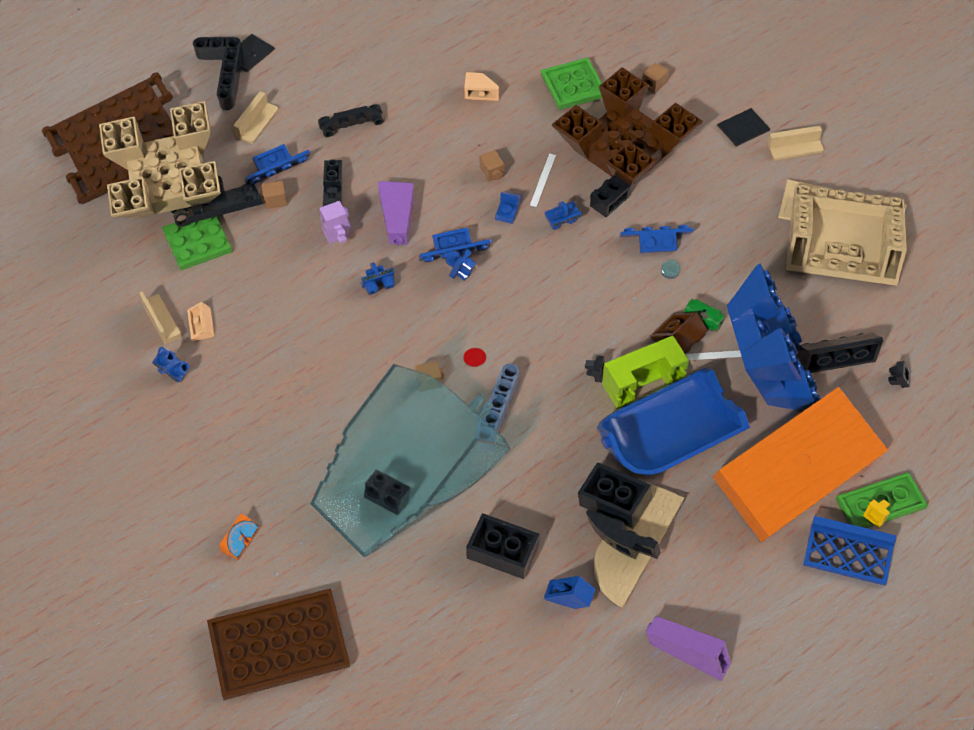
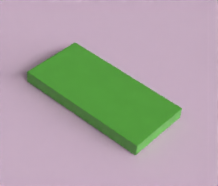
[836,472,928,528]

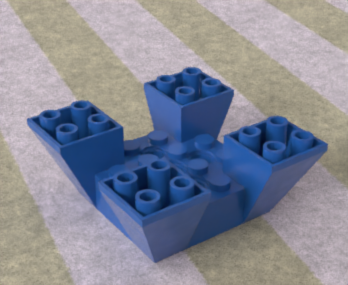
[727,263,821,412]

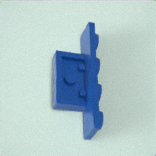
[244,144,310,184]
[620,225,694,253]
[419,227,492,263]

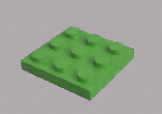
[541,57,602,110]
[162,217,232,271]

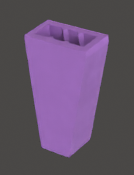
[378,181,414,245]
[646,616,731,681]

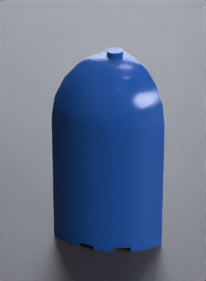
[597,367,750,475]

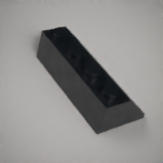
[796,333,883,373]

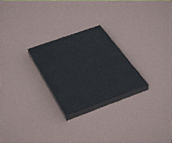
[241,34,275,72]
[717,108,770,147]

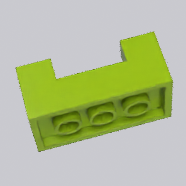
[602,336,689,409]

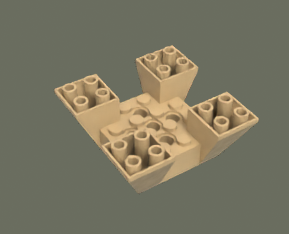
[99,101,221,218]

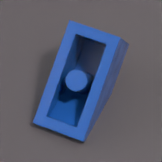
[544,576,595,609]

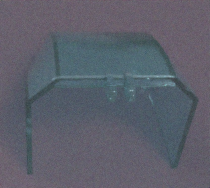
[310,364,510,557]

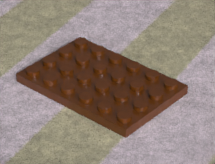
[207,588,350,700]

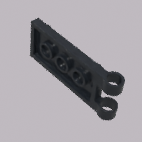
[171,184,262,227]

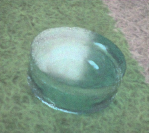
[661,260,680,279]

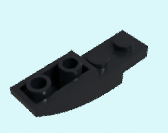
[323,159,342,207]
[586,510,661,559]

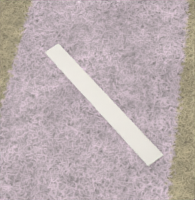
[530,154,556,207]
[685,350,742,360]

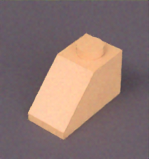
[465,72,499,101]

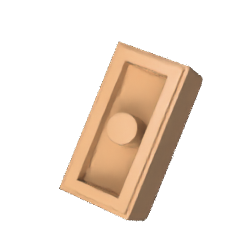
[187,302,215,341]

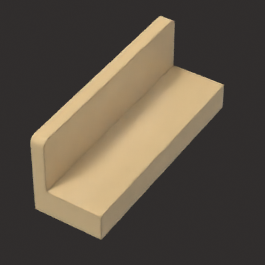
[233,91,279,144]
[767,126,824,160]
[139,291,182,345]

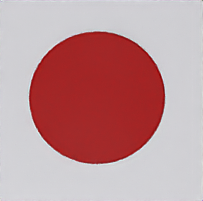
[463,348,486,367]

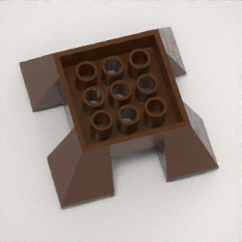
[552,67,703,186]

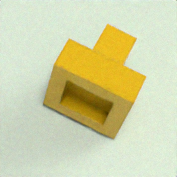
[863,499,890,528]

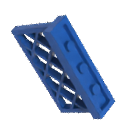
[803,516,896,586]

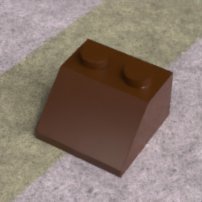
[650,312,708,354]

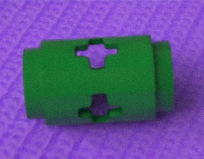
[684,299,726,332]

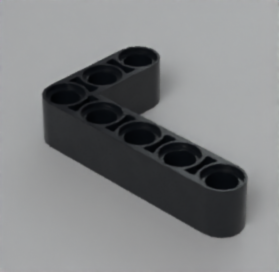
[193,37,243,110]

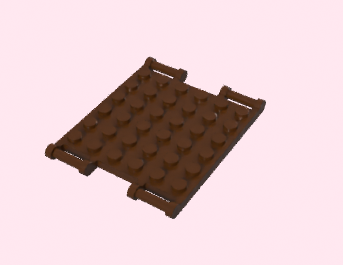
[42,72,174,204]

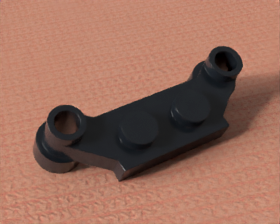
[318,104,384,137]

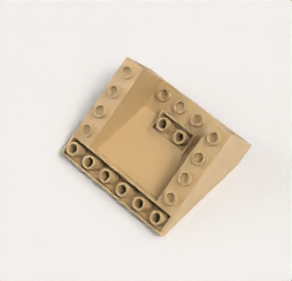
[786,185,907,286]

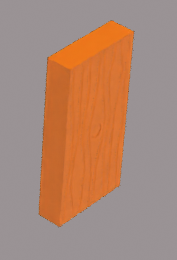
[712,387,888,543]

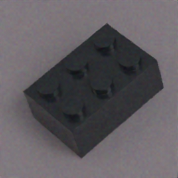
[578,462,652,529]
[466,513,540,579]

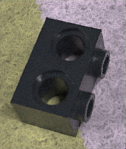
[590,175,630,217]
[364,469,411,515]

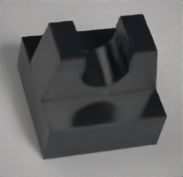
[585,355,605,383]
[888,361,911,388]

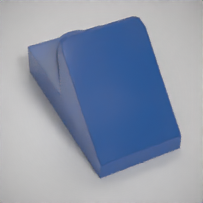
[495,191,522,224]

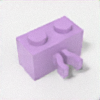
[319,201,351,244]

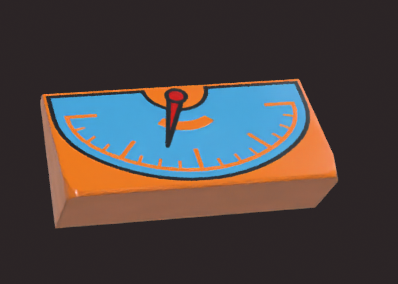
[219,514,260,560]

